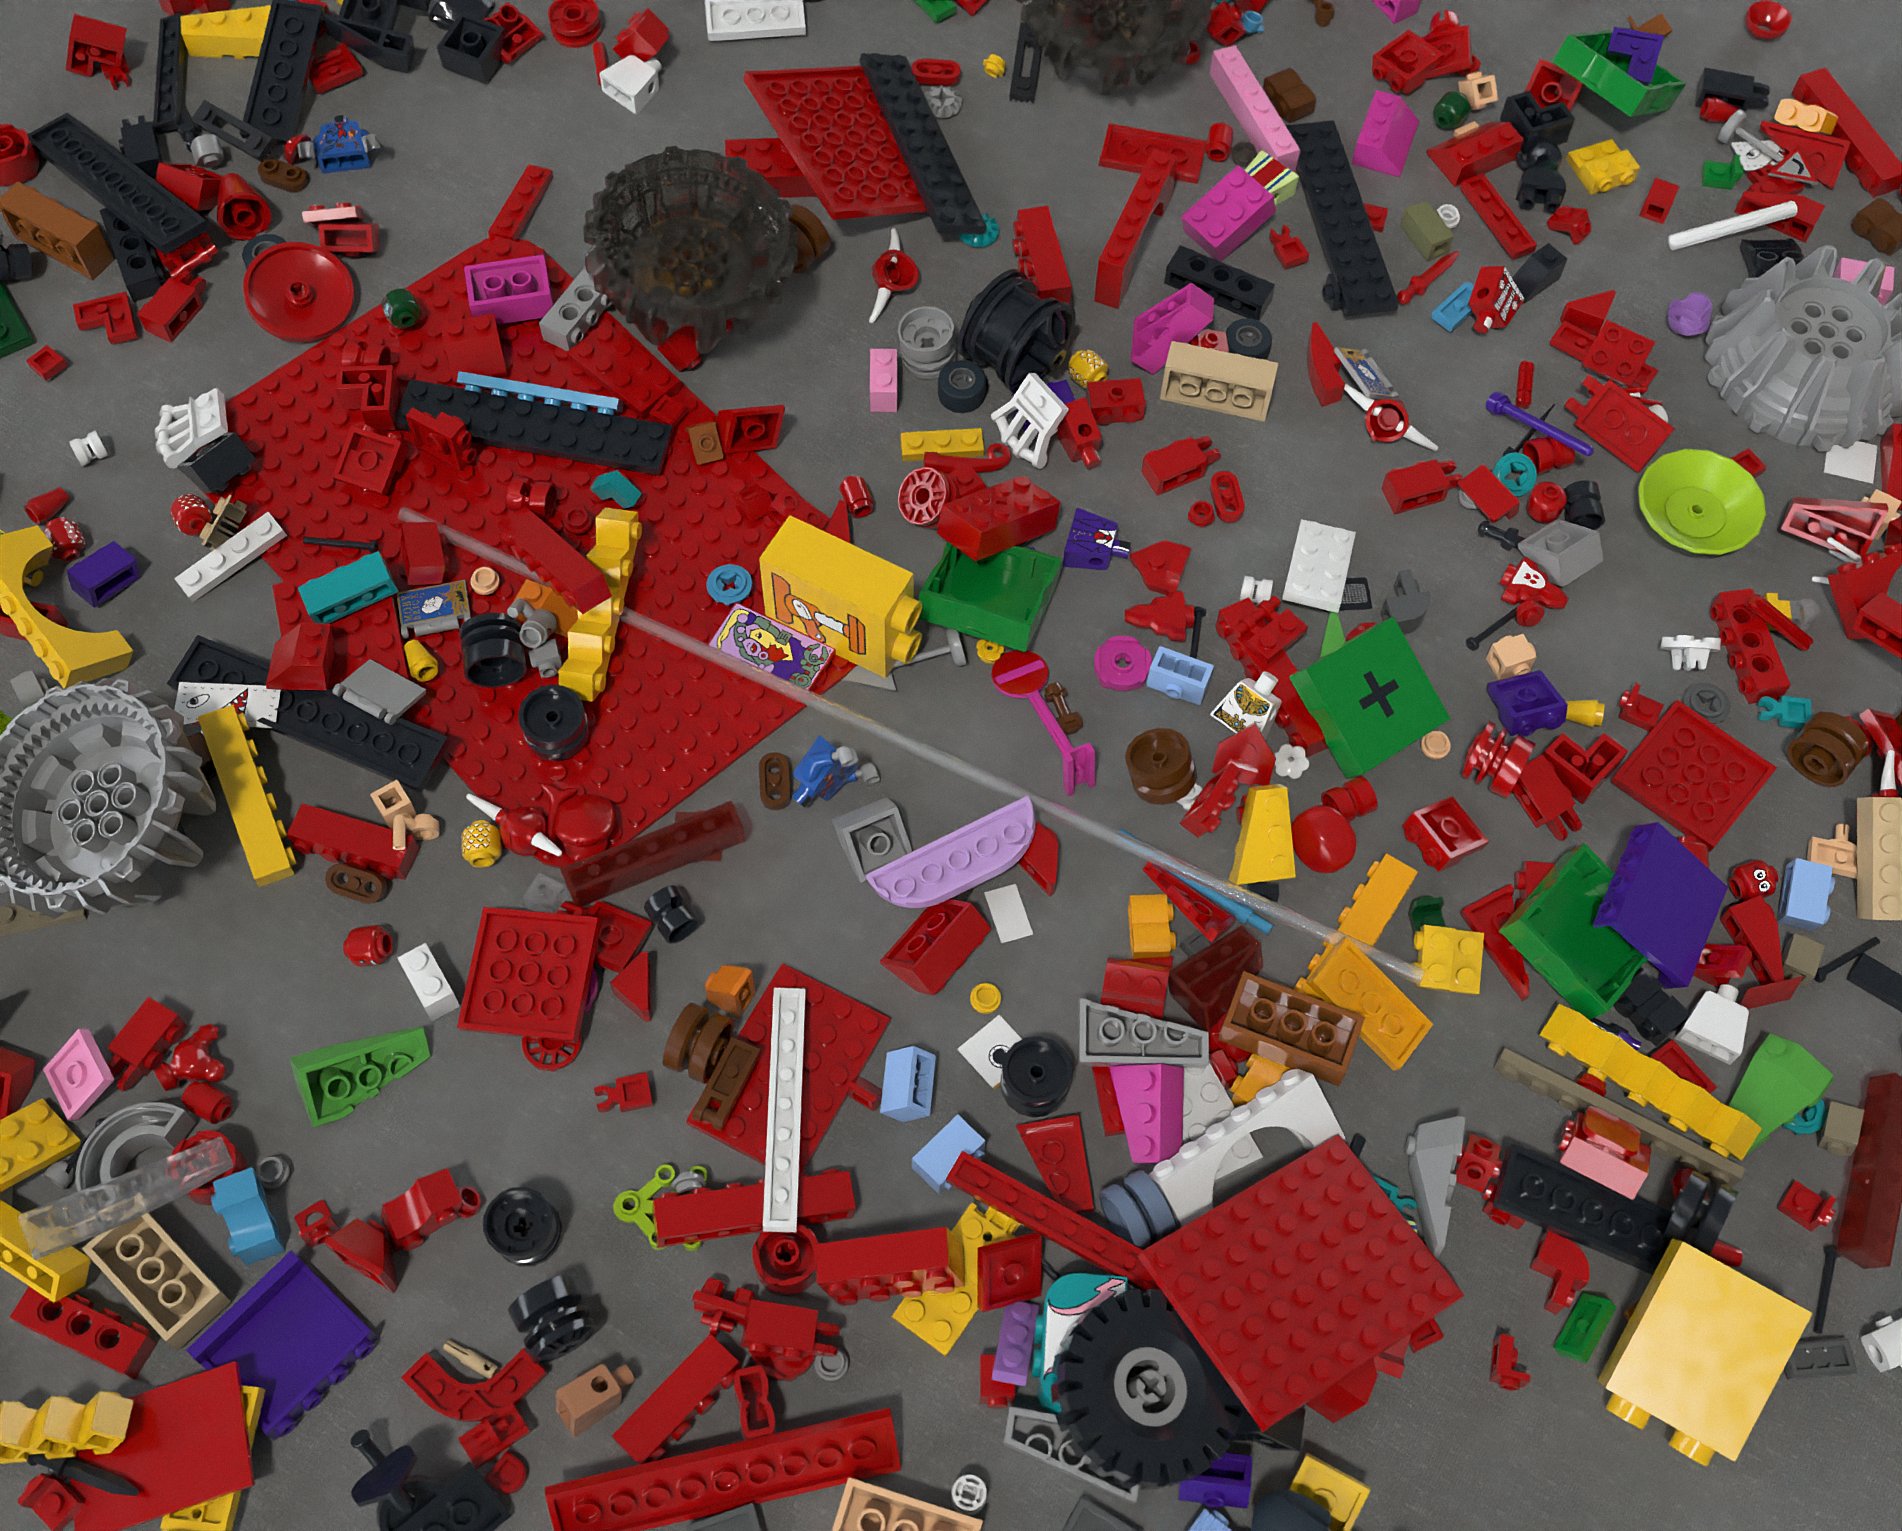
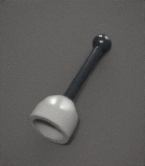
[43,1118,105,1190]

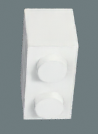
[398,943,460,1021]

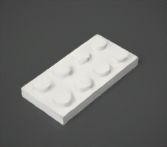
[705,0,806,41]
[1282,519,1356,613]
[1182,1063,1263,1184]

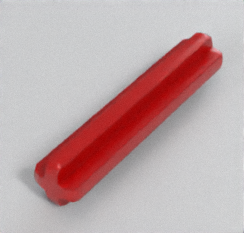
[1747,594,1813,651]

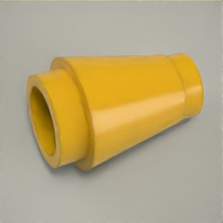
[404,640,438,682]
[1565,700,1605,728]

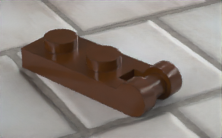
[692,1037,761,1131]

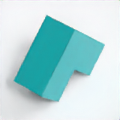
[590,470,641,509]

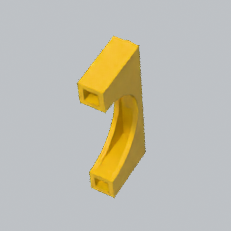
[0,525,133,689]

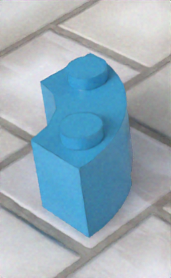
[211,1167,285,1266]

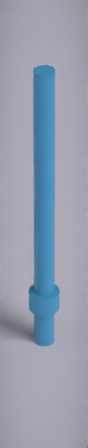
[1115,828,1274,936]

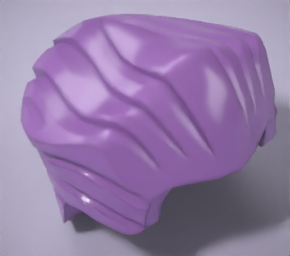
[1668,292,1712,336]

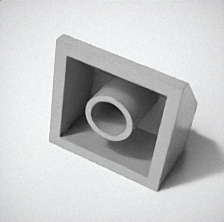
[1518,519,1604,587]
[832,797,913,883]

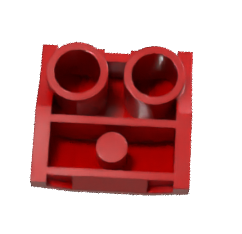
[484,2,544,64]

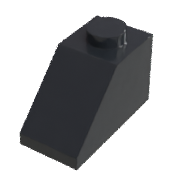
[1512,243,1568,304]

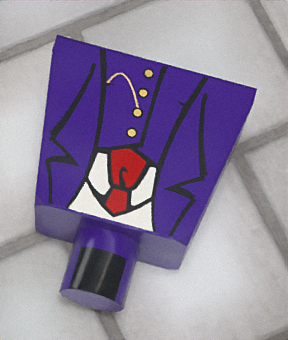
[1063,508,1131,570]

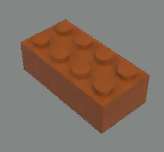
[0,181,114,281]
[1218,971,1365,1087]

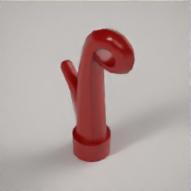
[923,443,1011,474]

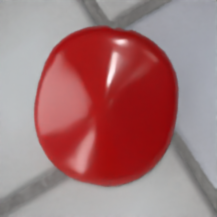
[554,794,616,863]
[1291,805,1357,874]

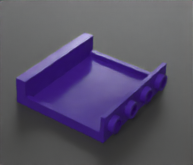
[1593,822,1728,989]
[186,1250,378,1441]

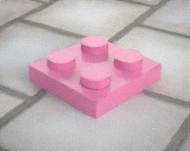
[43,1029,115,1120]

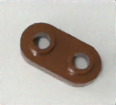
[258,159,308,193]
[759,752,790,810]
[325,862,387,904]

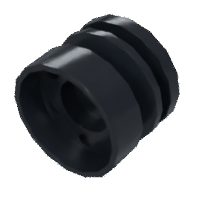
[459,613,527,687]
[483,1187,563,1267]
[508,1275,597,1364]

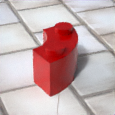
[380,1168,463,1252]

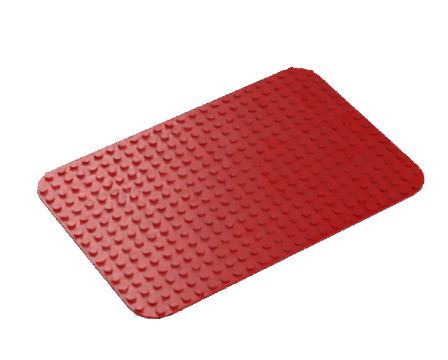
[193,238,857,870]

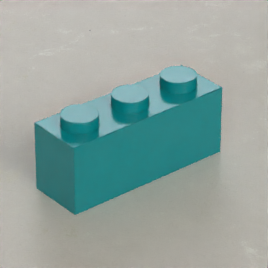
[298,551,399,624]

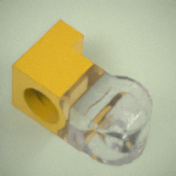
[1763,593,1820,631]

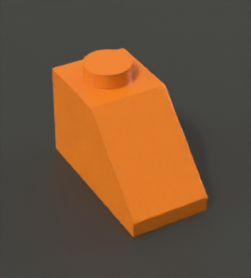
[513,579,578,638]
[705,965,756,1019]

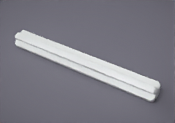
[1668,201,1798,250]

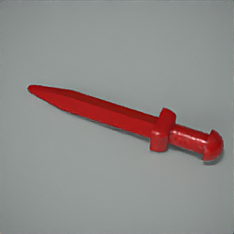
[1397,250,1460,305]

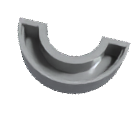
[76,1102,196,1227]

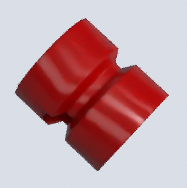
[341,339,392,367]
[1523,436,1575,475]
[507,475,557,519]
[1321,776,1378,822]

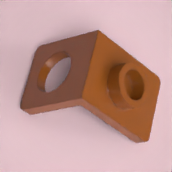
[1627,14,1672,37]
[685,421,723,465]

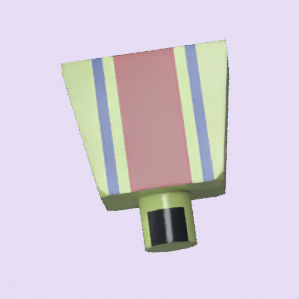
[1245,150,1299,206]

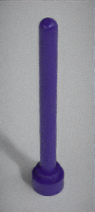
[1486,391,1594,456]

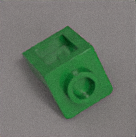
[1701,154,1744,190]

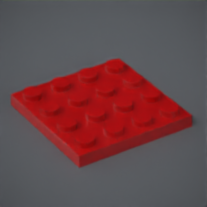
[1610,700,1777,852]
[457,907,602,1043]

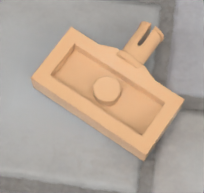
[1807,824,1857,879]

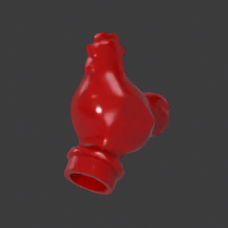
[154,1023,227,1092]

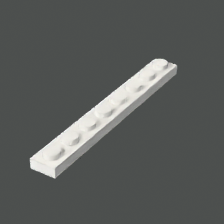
[763,988,805,1232]

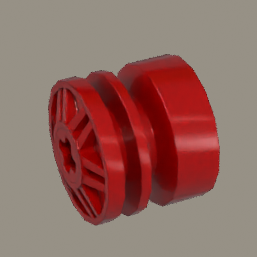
[1461,721,1536,799]

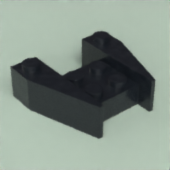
[323,0,430,74]

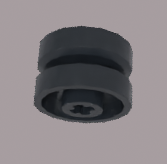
[518,684,590,761]
[1000,1036,1072,1118]
[1663,1171,1738,1256]

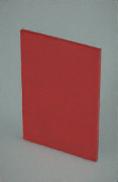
[69,1361,255,1531]

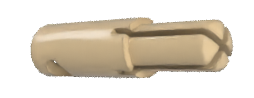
[443,1340,500,1379]

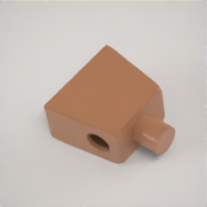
[556,1364,635,1438]

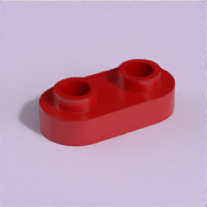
[912,58,961,86]
[1210,471,1245,523]

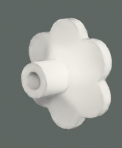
[1274,744,1309,779]

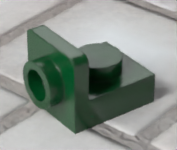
[1408,896,1446,936]

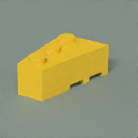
[1228,784,1296,885]

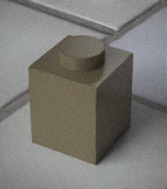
[1781,933,1825,988]
[1818,1101,1864,1156]

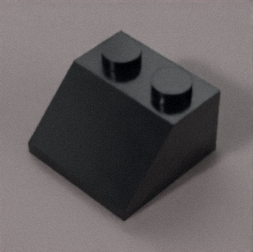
[437,12,505,84]
[177,432,256,494]

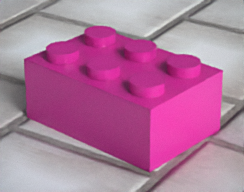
[1181,165,1276,262]

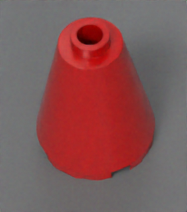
[217,173,271,240]

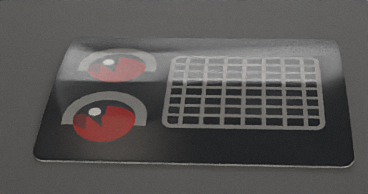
[1322,577,1372,612]

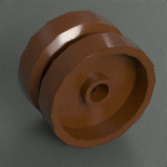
[763,204,830,274]
[1787,711,1869,787]
[1125,728,1197,805]
[662,1002,734,1084]

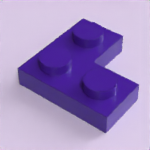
[1607,27,1664,86]

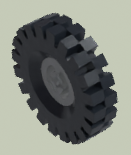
[1050,1289,1243,1490]

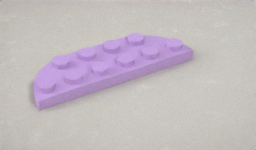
[865,795,1036,908]

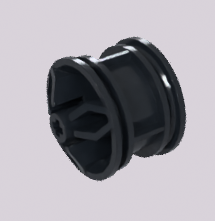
[958,269,1076,394]

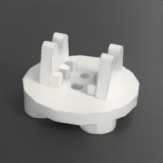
[1661,635,1721,671]

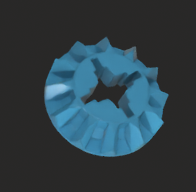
[706,564,752,607]

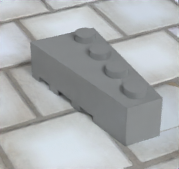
[1077,998,1209,1069]
[1003,1406,1139,1504]

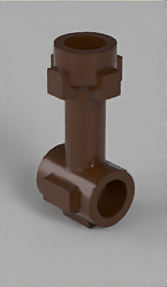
[1312,0,1335,27]
[1044,682,1083,735]

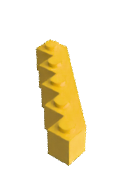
[558,508,642,702]
[1539,1004,1762,1161]
[0,1391,133,1464]

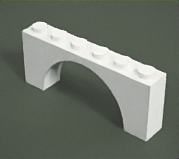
[1148,1068,1345,1231]

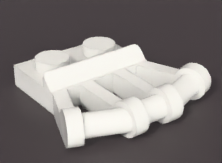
[990,373,1069,469]
[155,387,228,468]

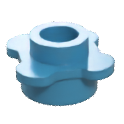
[1241,11,1264,34]

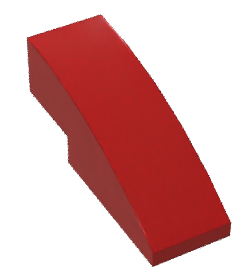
[1307,322,1345,407]

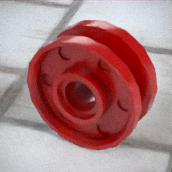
[548,0,602,48]
[898,467,960,529]

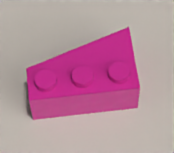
[1109,1064,1184,1166]

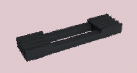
[1009,22,1045,103]
[190,100,278,163]

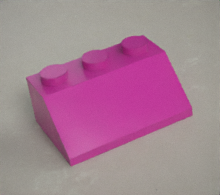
[1351,90,1419,178]
[464,254,553,325]

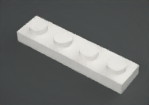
[174,512,287,602]

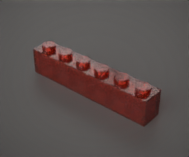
[560,801,746,906]
[1836,1073,1902,1269]

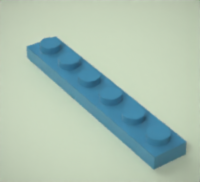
[457,371,624,416]

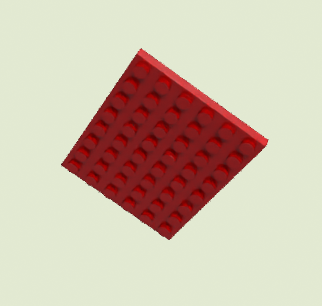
[743,66,927,220]
[1138,1134,1465,1432]

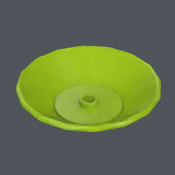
[1638,449,1766,555]

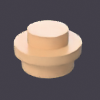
[471,567,500,595]
[1421,731,1451,760]

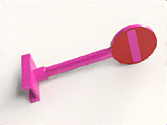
[991,650,1095,796]

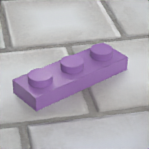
[991,1302,1039,1386]

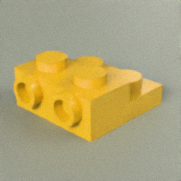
[1566,139,1640,195]
[1411,925,1484,995]
[1288,1453,1371,1531]

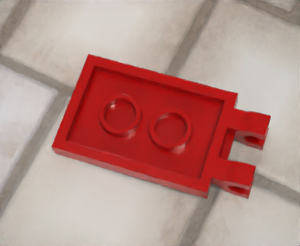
[1564,375,1676,473]

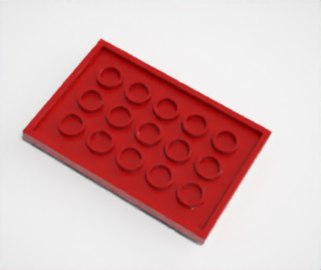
[272,553,416,713]
[686,964,891,1174]

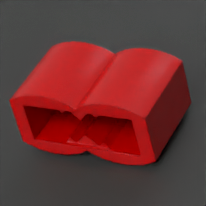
[734,1365,775,1441]

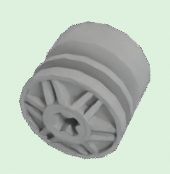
[898,306,957,380]

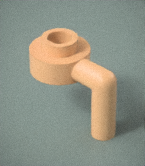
[393,814,439,850]

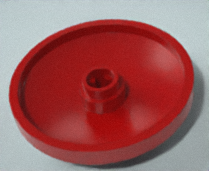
[243,242,354,343]

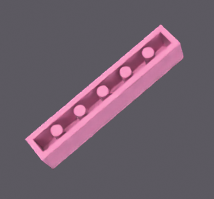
[1209,45,1300,172]

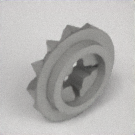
[924,84,962,118]

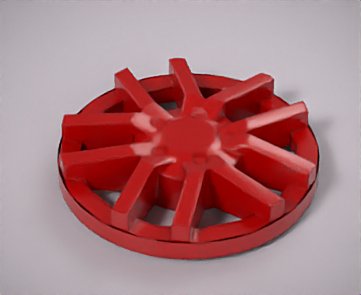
[522,1033,582,1072]

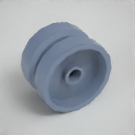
[1099,1170,1176,1250]

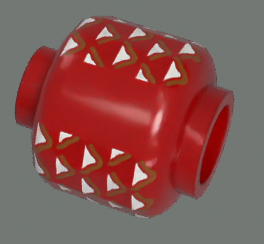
[170,494,212,536]
[43,517,86,562]

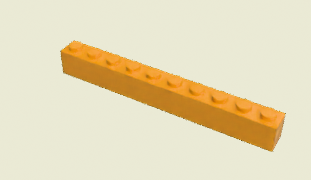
[1230,853,1418,1108]

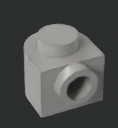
[191,134,224,167]
[528,638,563,678]
[10,670,50,709]

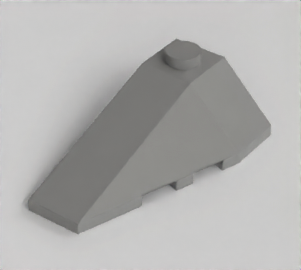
[1405,1116,1465,1260]

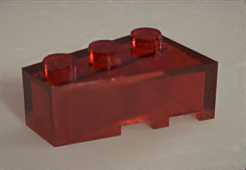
[1168,926,1263,1033]

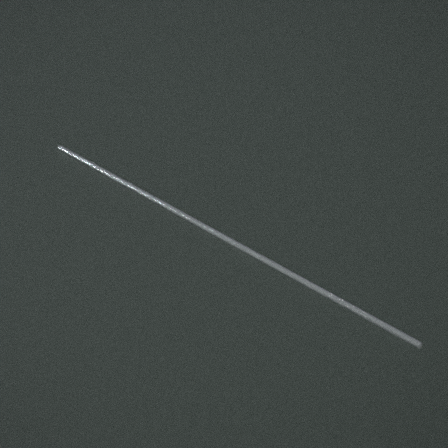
[398,507,1425,984]

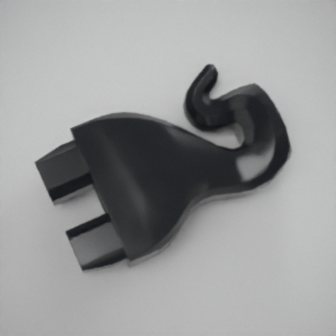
[1516,141,1566,213]

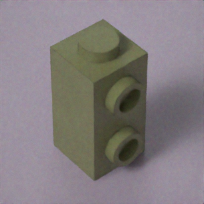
[1400,200,1454,262]

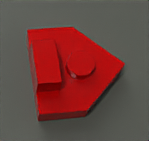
[1129,540,1192,595]
[1211,722,1276,786]

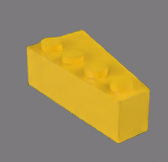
[181,5,271,59]

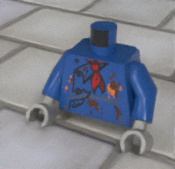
[298,115,380,174]
[791,735,880,808]

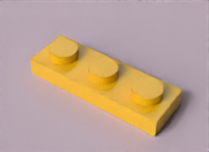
[900,428,984,461]

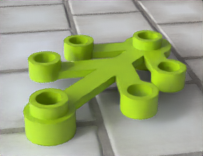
[613,1164,708,1252]

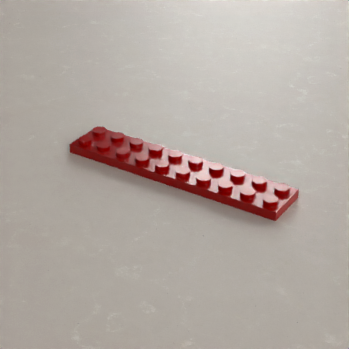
[545,1407,901,1531]

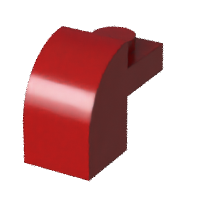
[1530,1230,1590,1315]

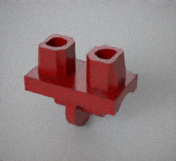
[692,1277,754,1338]
[458,1402,531,1469]

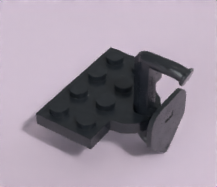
[350,1429,512,1531]

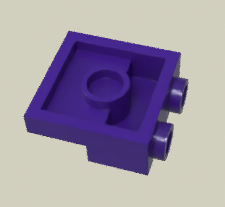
[1487,670,1568,736]

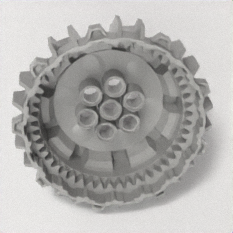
[1705,246,1902,452]
[0,678,216,919]

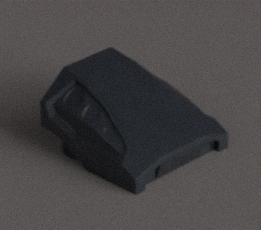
[428,0,496,30]
[1741,238,1804,278]

